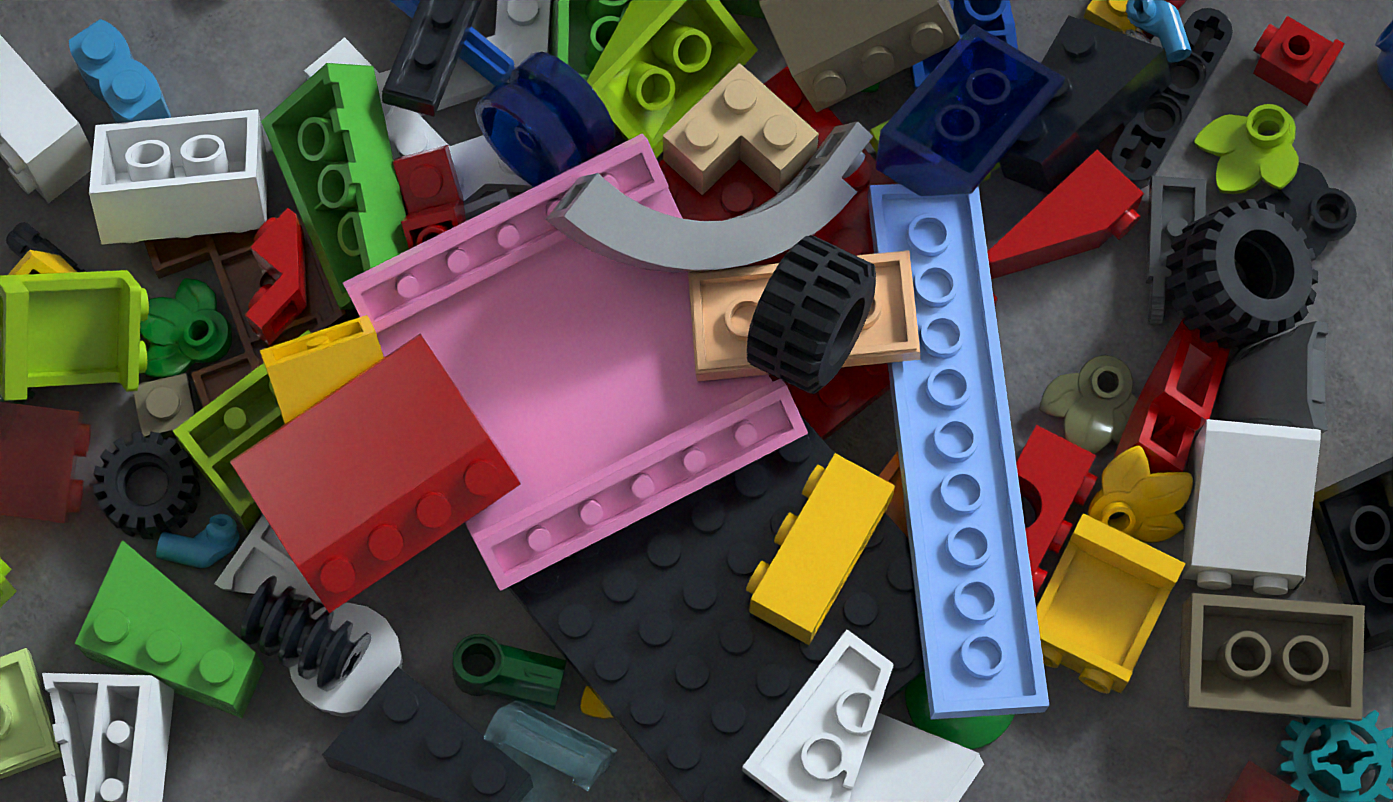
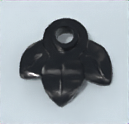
[1257,162,1357,258]

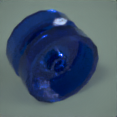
[475,52,615,187]

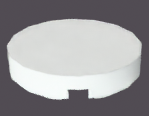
[290,602,403,717]

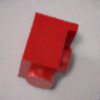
[1253,16,1345,106]

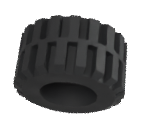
[1166,199,1318,349]
[747,235,876,394]

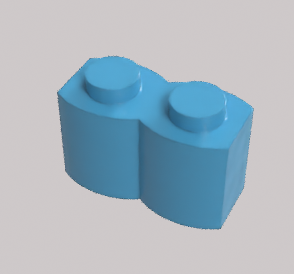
[69,19,171,123]

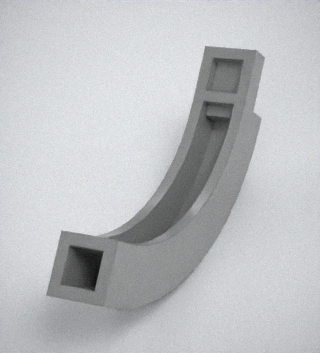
[546,122,873,273]

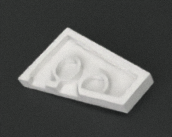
[742,630,893,802]

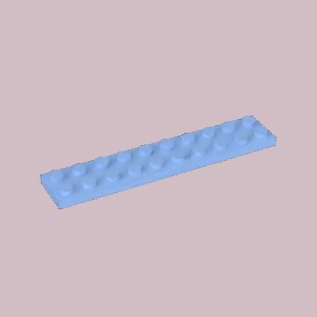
[867,181,1049,719]

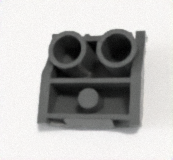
[1218,321,1328,434]

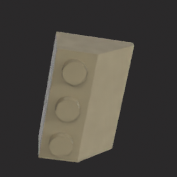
[759,0,961,113]
[1180,593,1365,721]

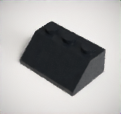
[1312,457,1393,653]

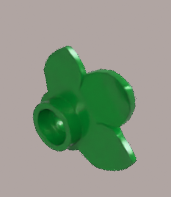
[140,278,232,379]

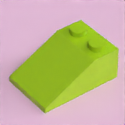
[582,0,758,158]

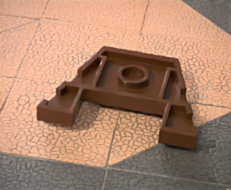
[143,217,349,408]

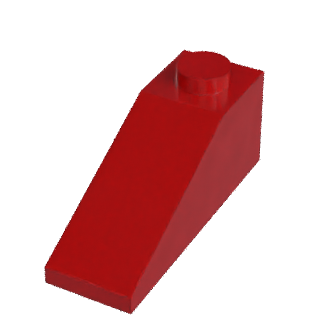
[987,150,1144,279]

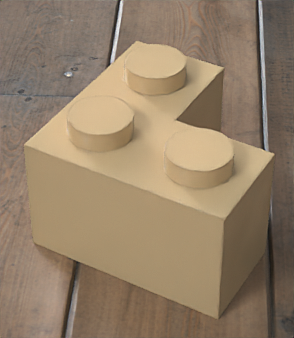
[663,63,819,195]

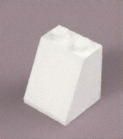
[1182,419,1321,595]

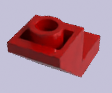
[393,145,466,249]
[245,208,307,346]

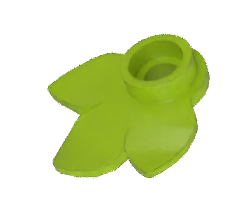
[1194,104,1299,194]

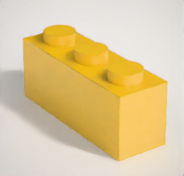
[745,453,895,645]

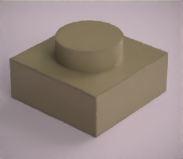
[133,373,196,439]

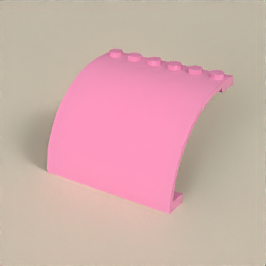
[343,134,808,591]

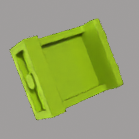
[0,270,149,401]

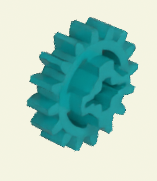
[1275,710,1393,802]

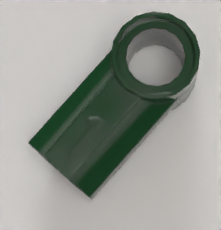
[452,634,567,710]

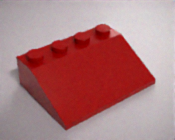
[230,333,521,613]

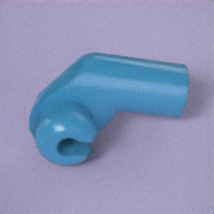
[1126,0,1192,62]
[156,514,239,568]

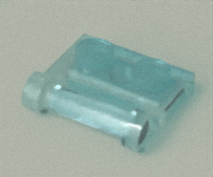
[484,701,618,791]

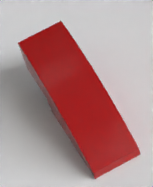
[1113,317,1231,474]

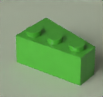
[75,540,265,718]

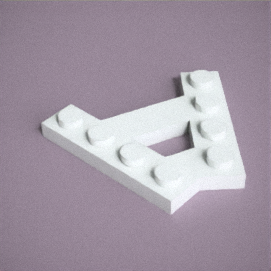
[304,0,552,205]

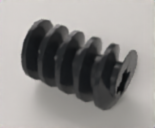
[240,575,371,692]

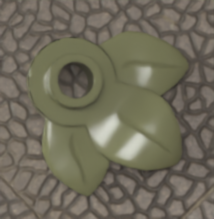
[1039,355,1138,454]

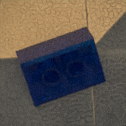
[875,24,1065,196]

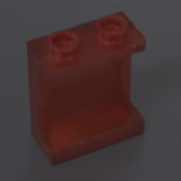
[0,402,91,523]

